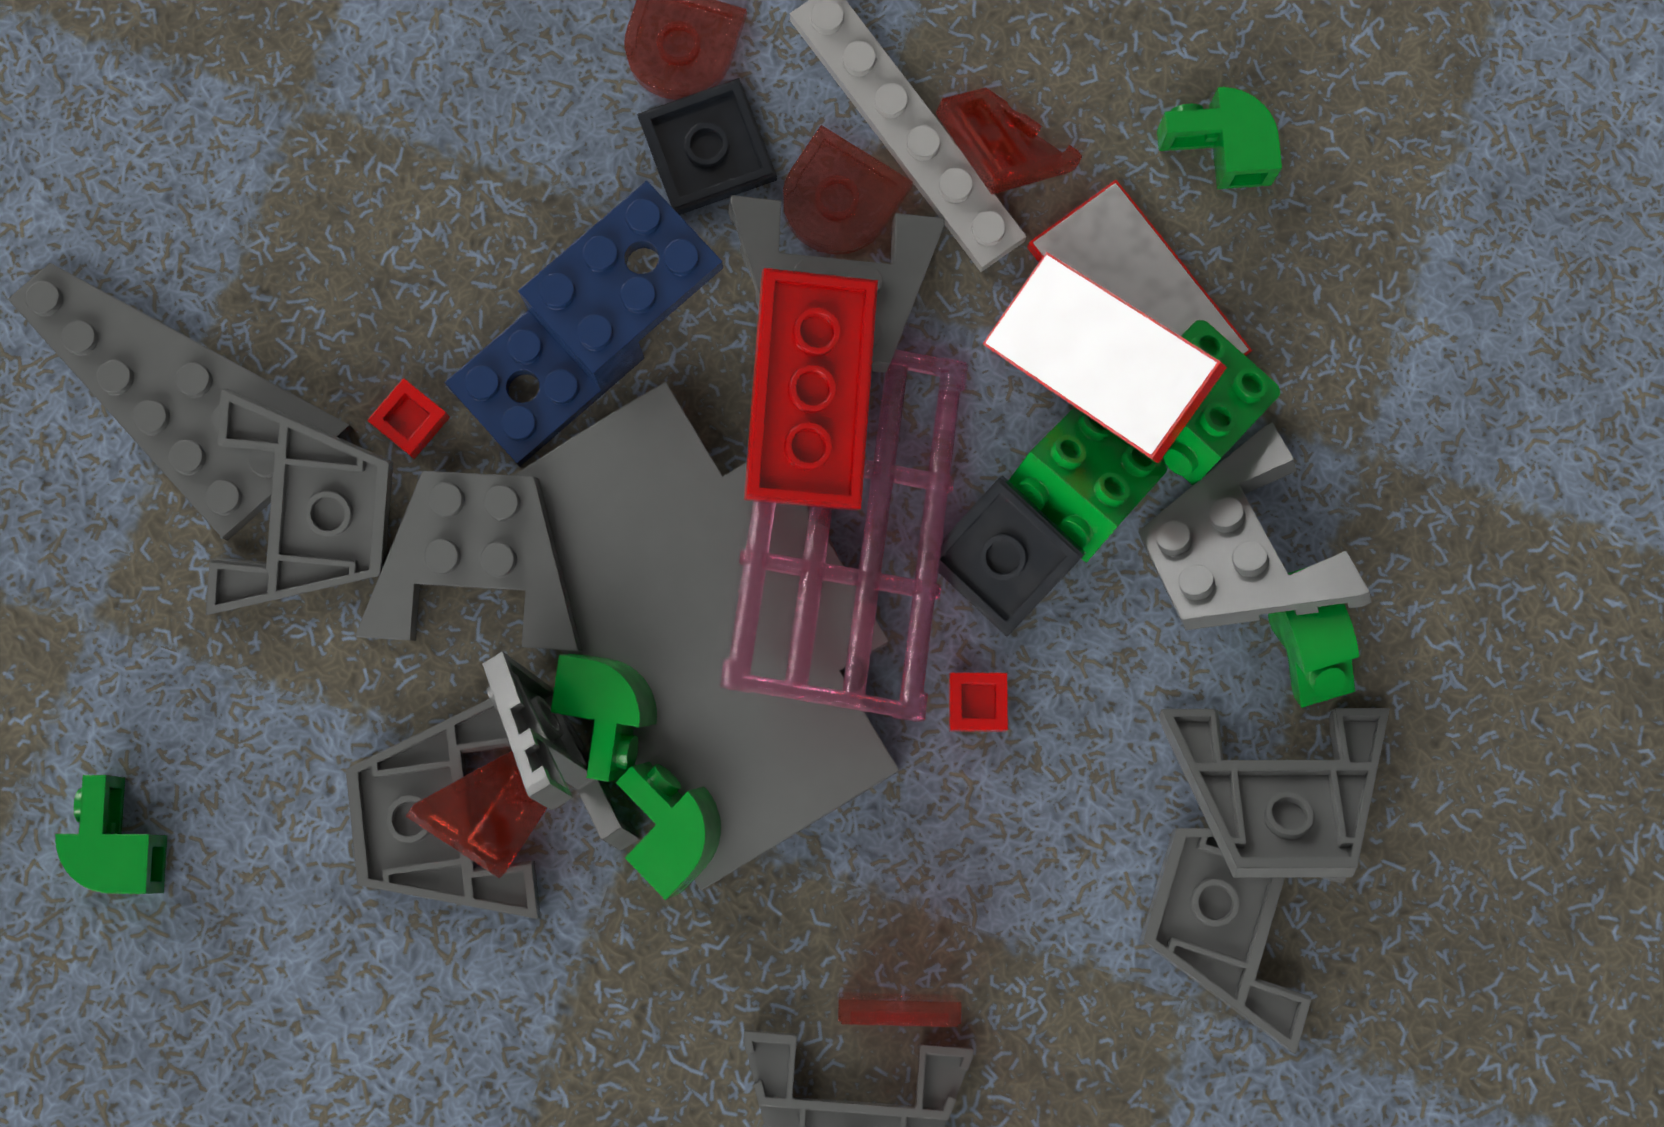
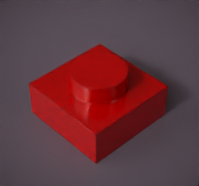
[367,378,450,459]
[949,673,1008,732]

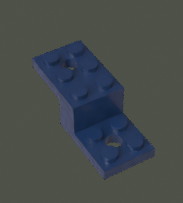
[444,180,723,467]

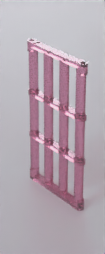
[720,349,968,722]

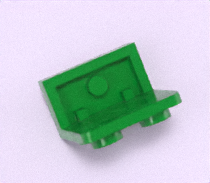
[1163,320,1280,486]
[1008,407,1167,563]

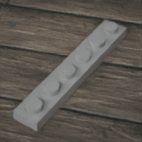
[790,0,1026,272]

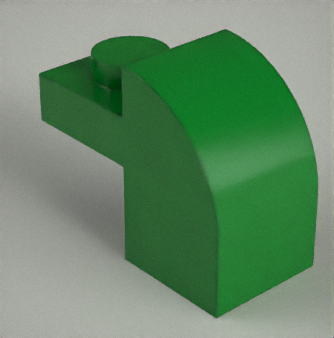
[1157,87,1282,189]
[1268,566,1360,708]
[551,654,657,782]
[616,762,721,900]
[55,775,167,894]

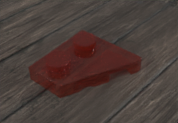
[935,87,1082,195]
[406,751,547,878]

